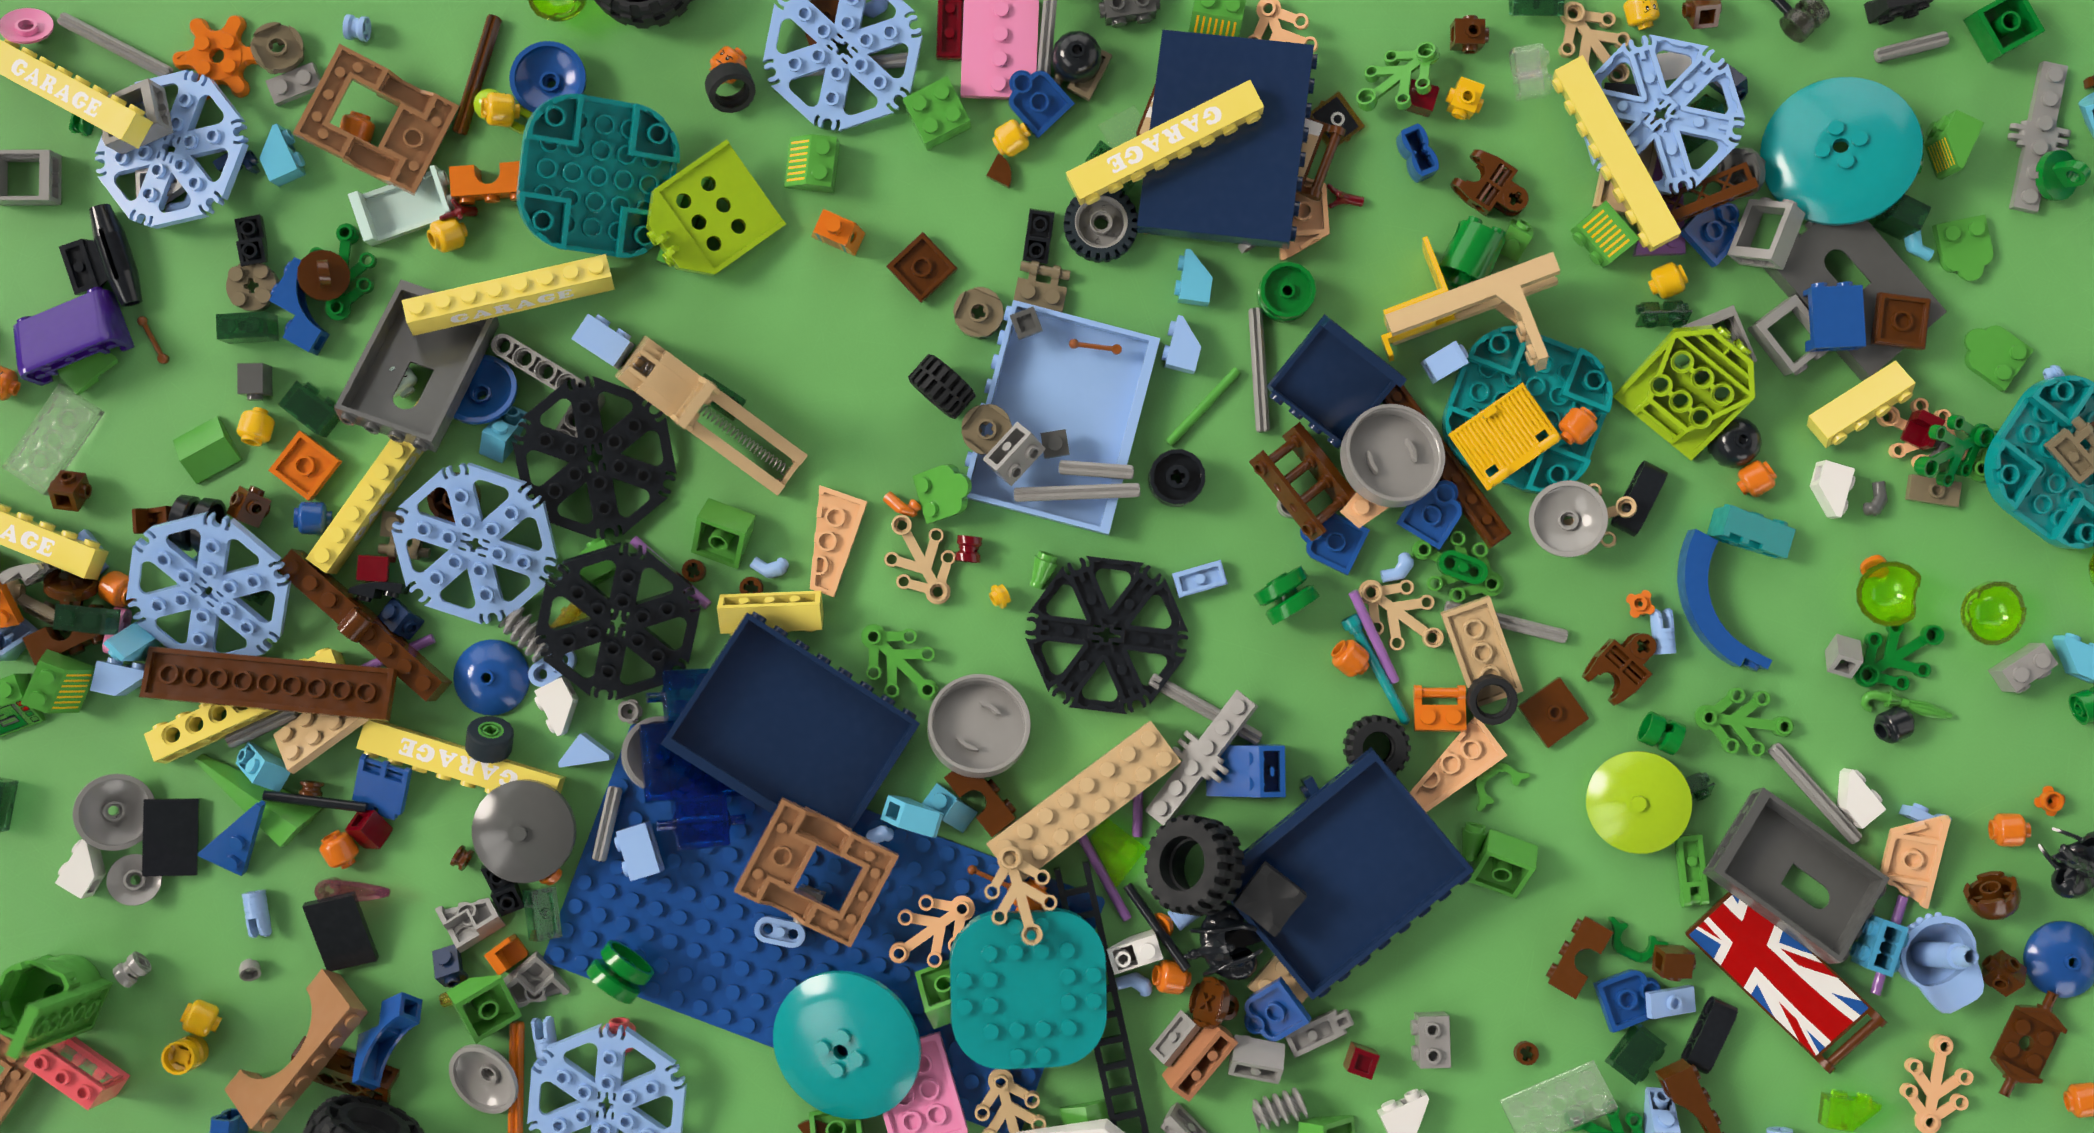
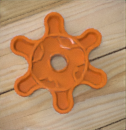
[172,15,258,100]

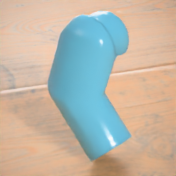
[1904,226,1934,261]

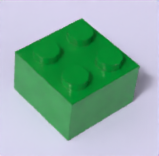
[1963,0,2045,63]

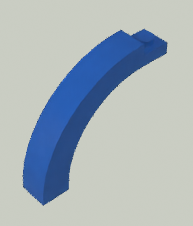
[1677,529,1772,671]

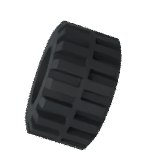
[908,354,976,419]
[1343,715,1411,776]

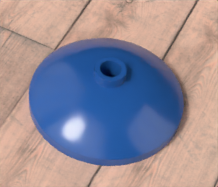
[509,41,587,112]
[453,355,518,425]
[453,640,530,715]
[2023,921,2094,998]

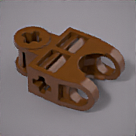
[1450,149,1529,217]
[1582,633,1656,706]

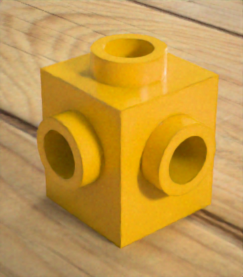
[1445,76,1485,120]

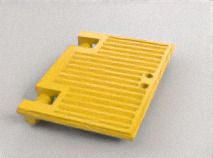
[1448,383,1563,491]

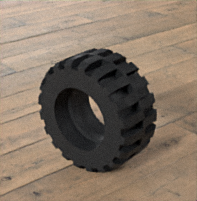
[1144,814,1245,916]

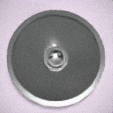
[472,779,576,883]

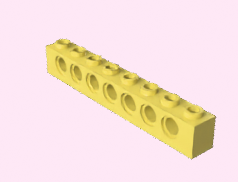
[144,648,345,764]

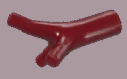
[1326,183,1364,209]
[439,198,478,221]

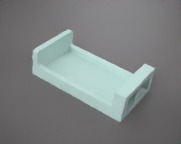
[348,165,456,246]

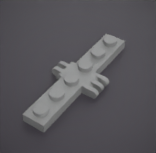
[2007,61,2071,214]
[1145,690,1259,826]

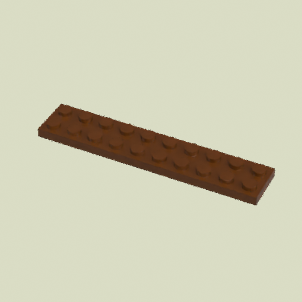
[139,646,398,721]

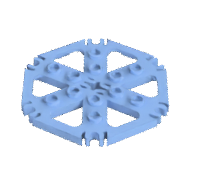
[763,0,923,132]
[1584,34,1745,196]
[95,70,249,229]
[391,463,558,624]
[126,512,291,656]
[527,1023,687,1133]

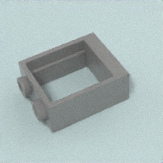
[102,78,174,154]
[0,150,62,206]
[1727,197,1806,270]
[1747,294,1828,376]
[1680,305,1757,382]

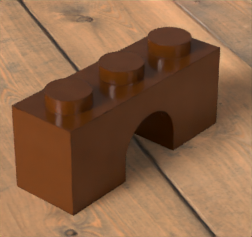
[22,604,109,665]
[944,771,1017,837]
[1546,916,1613,999]

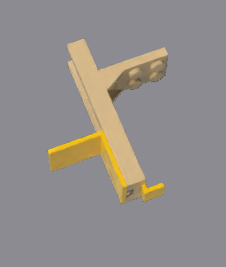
[1381,236,1560,372]

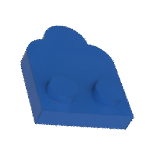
[1009,70,1075,138]
[1680,202,1739,268]
[1396,480,1463,550]
[1300,513,1370,576]
[1593,969,1661,1033]
[1244,977,1312,1041]

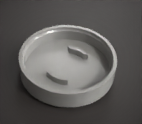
[1340,404,1445,508]
[927,674,1031,778]

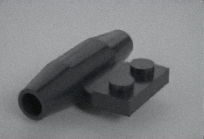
[59,204,142,307]

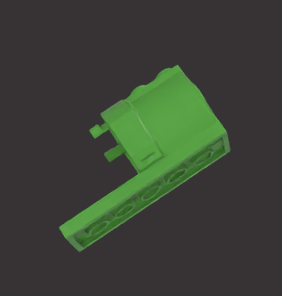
[0,954,113,1060]

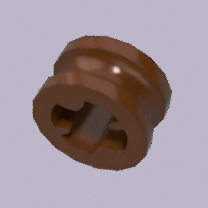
[682,559,706,582]
[739,577,764,594]
[299,780,324,796]
[450,845,474,871]
[1513,1041,1539,1065]

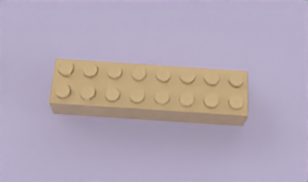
[986,721,1181,881]

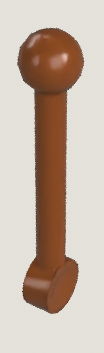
[137,316,169,364]
[1069,339,1122,355]
[967,865,1011,891]

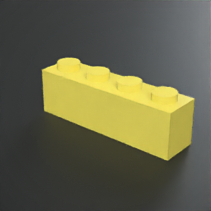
[1807,360,1915,448]
[717,591,824,635]

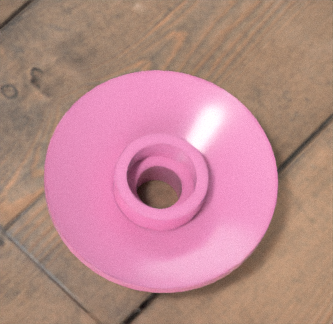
[0,8,54,44]

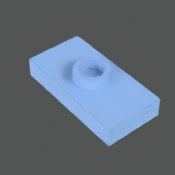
[1172,560,1228,598]
[1645,985,1696,1019]

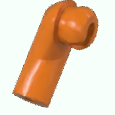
[883,491,921,517]

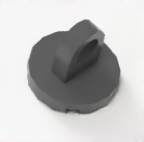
[1717,147,1766,199]

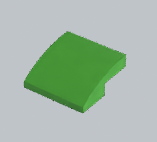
[58,352,119,396]

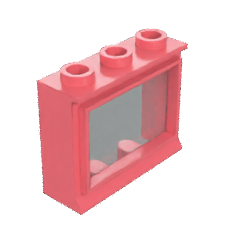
[24,1037,131,1110]

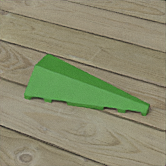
[194,754,324,847]

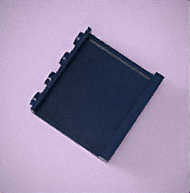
[1267,314,1407,449]

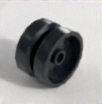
[1148,449,1205,507]
[168,495,227,552]

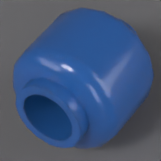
[293,502,332,535]

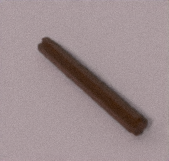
[453,14,502,135]

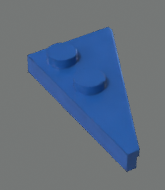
[198,800,266,876]

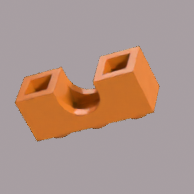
[449,161,520,205]

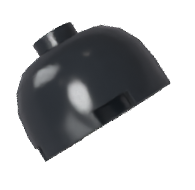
[1052,31,1102,84]
[1707,417,1762,468]

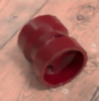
[955,535,982,563]

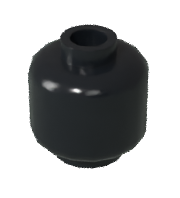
[1874,707,1915,744]

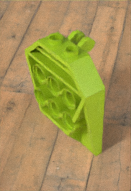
[646,139,786,276]
[1613,325,1755,461]

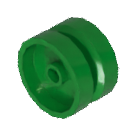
[1257,262,1316,323]
[1254,566,1320,625]
[586,940,654,1004]

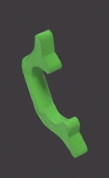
[1474,762,1530,812]

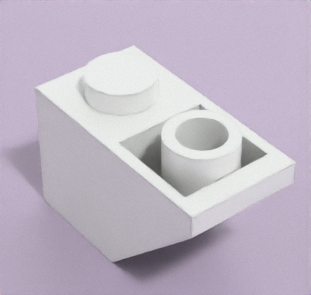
[1810,460,1855,519]
[534,677,579,736]
[1837,768,1886,829]
[55,839,106,899]
[1106,929,1163,975]
[1376,1089,1429,1133]

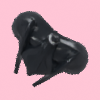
[2038,827,2094,899]
[1184,902,1263,981]

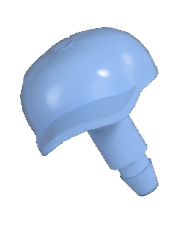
[1898,912,1984,1013]

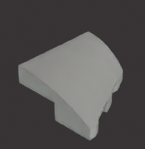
[0,561,59,587]
[435,898,506,953]
[503,951,570,1008]

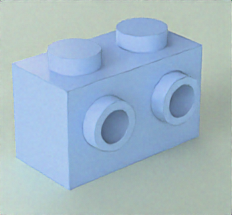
[571,314,635,370]
[614,821,665,881]

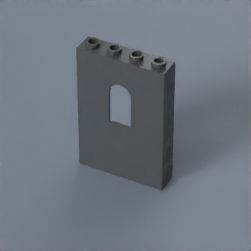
[1763,220,1947,380]
[334,280,500,452]
[1703,787,1890,964]

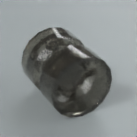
[1779,0,1830,43]

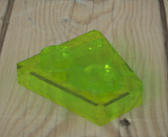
[1091,818,1146,887]

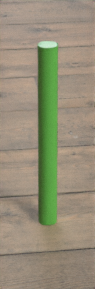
[1165,367,1241,447]

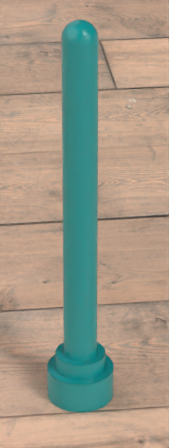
[1341,613,1410,725]

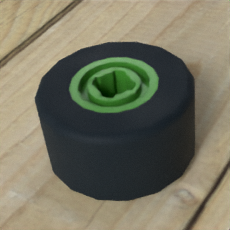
[465,716,514,763]

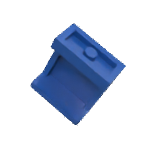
[1803,281,1866,352]

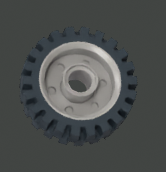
[1064,190,1138,263]

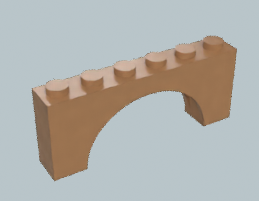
[224,969,368,1133]

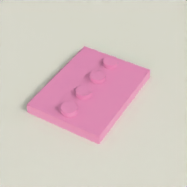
[960,0,1039,100]
[883,1031,969,1133]

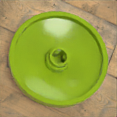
[1586,751,1692,854]

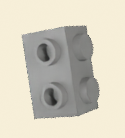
[983,422,1046,486]
[1988,643,2058,693]
[1410,1011,1451,1069]
[1228,1035,1285,1084]

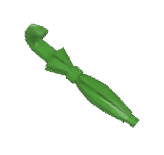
[1861,690,1952,719]

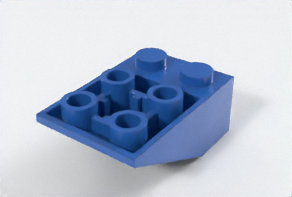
[1206,744,1286,797]

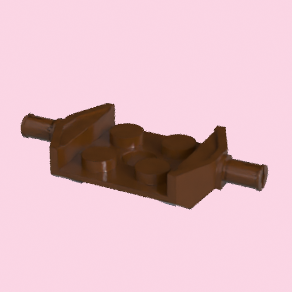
[1990,991,2067,1098]

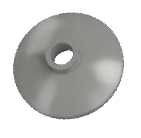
[106,854,162,906]

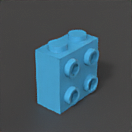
[1850,915,1909,977]

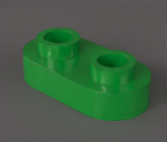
[1437,550,1488,585]

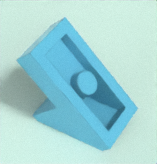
[922,782,978,833]

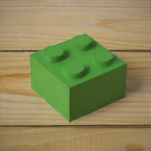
[902,76,971,150]

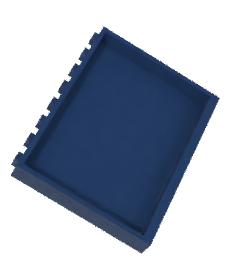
[1137,29,1318,249]
[661,611,920,830]
[1230,747,1474,1000]

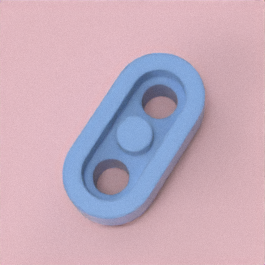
[528,651,577,687]
[754,916,806,948]

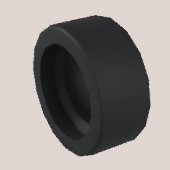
[705,62,756,113]
[1466,674,1518,725]

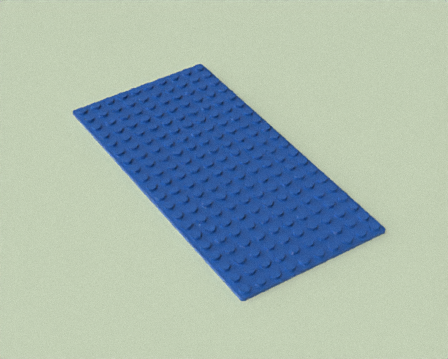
[543,724,1105,1133]

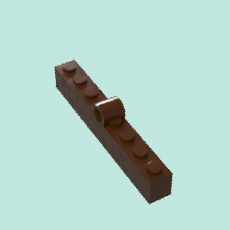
[277,549,452,702]

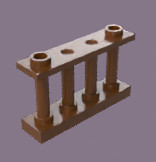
[1249,422,1356,541]

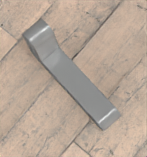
[491,334,605,438]

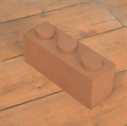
[1162,1024,1238,1102]

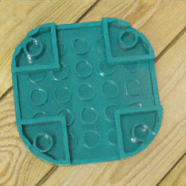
[516,94,680,258]
[1442,325,1613,494]
[1984,375,2094,549]
[949,908,1107,1069]

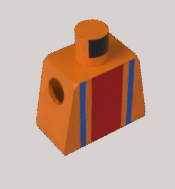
[811,209,865,256]

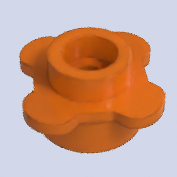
[1626,590,1655,618]
[2034,786,2065,816]

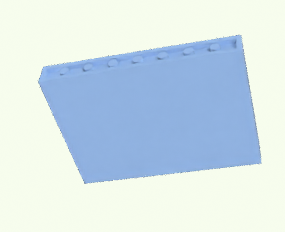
[965,300,1160,535]

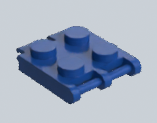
[352,753,412,821]

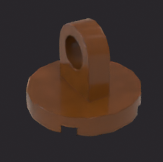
[297,250,350,301]
[43,569,99,615]
[1189,977,1239,1029]

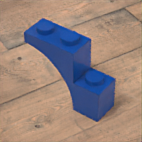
[269,257,330,356]
[352,992,423,1090]

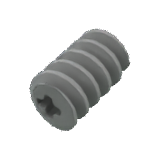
[498,607,549,663]
[1252,1087,1308,1133]

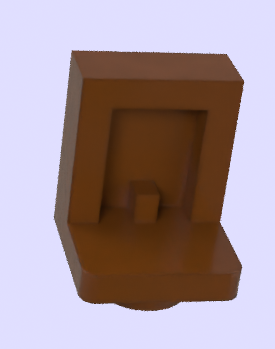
[132,506,172,534]

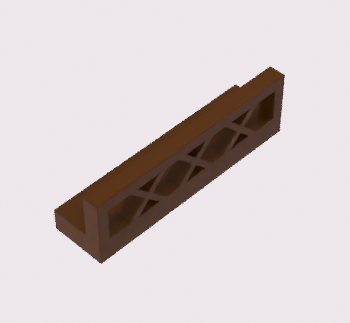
[1662,162,1759,223]
[291,1036,400,1103]

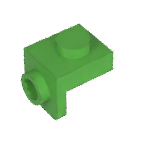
[1500,219,1534,262]

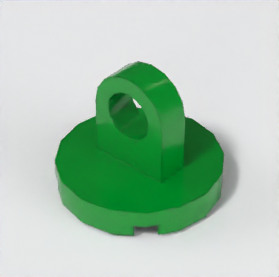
[2036,150,2091,201]

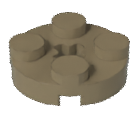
[250,22,304,74]
[226,263,279,312]
[953,287,1004,338]
[962,404,1012,455]

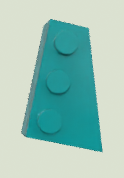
[1707,504,1796,559]

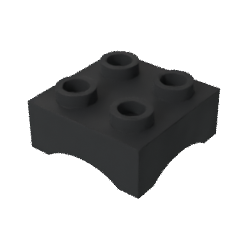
[1864,0,1934,25]
[1233,861,1307,937]

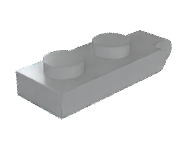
[1285,1009,1354,1058]

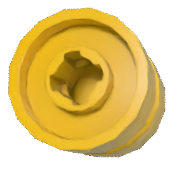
[161,1035,209,1075]

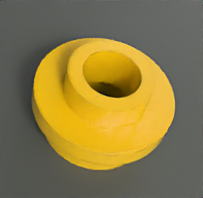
[989,584,1011,609]

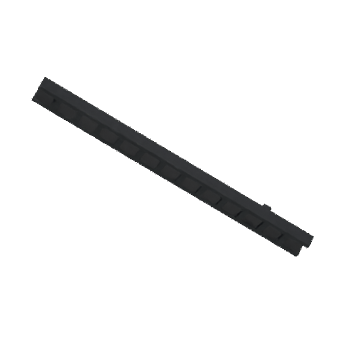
[1054,860,1149,1133]

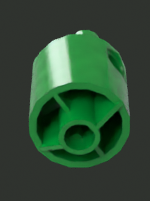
[1439,216,1506,288]

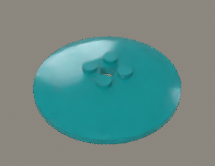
[1760,77,1923,226]
[773,971,921,1119]

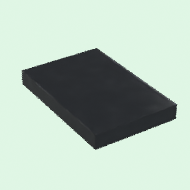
[142,798,200,877]
[302,891,379,971]

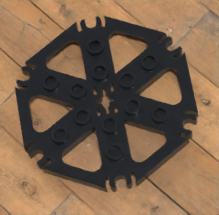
[512,376,677,539]
[535,542,701,700]
[1025,556,1188,714]

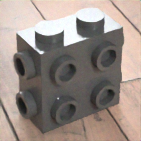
[1099,0,1160,28]

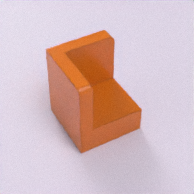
[484,934,529,975]

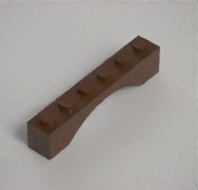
[1655,1058,1724,1133]

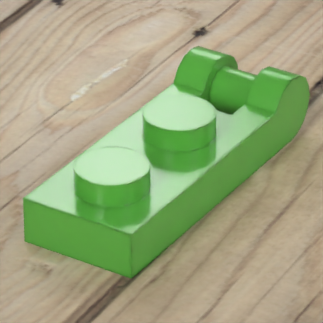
[1675,834,1709,907]

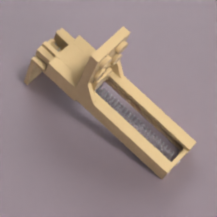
[615,336,808,496]

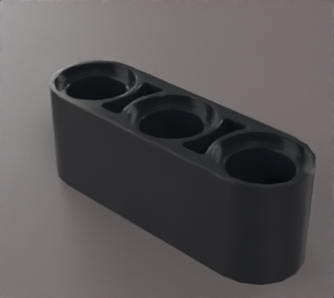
[1611,460,1668,537]
[1681,996,1738,1074]

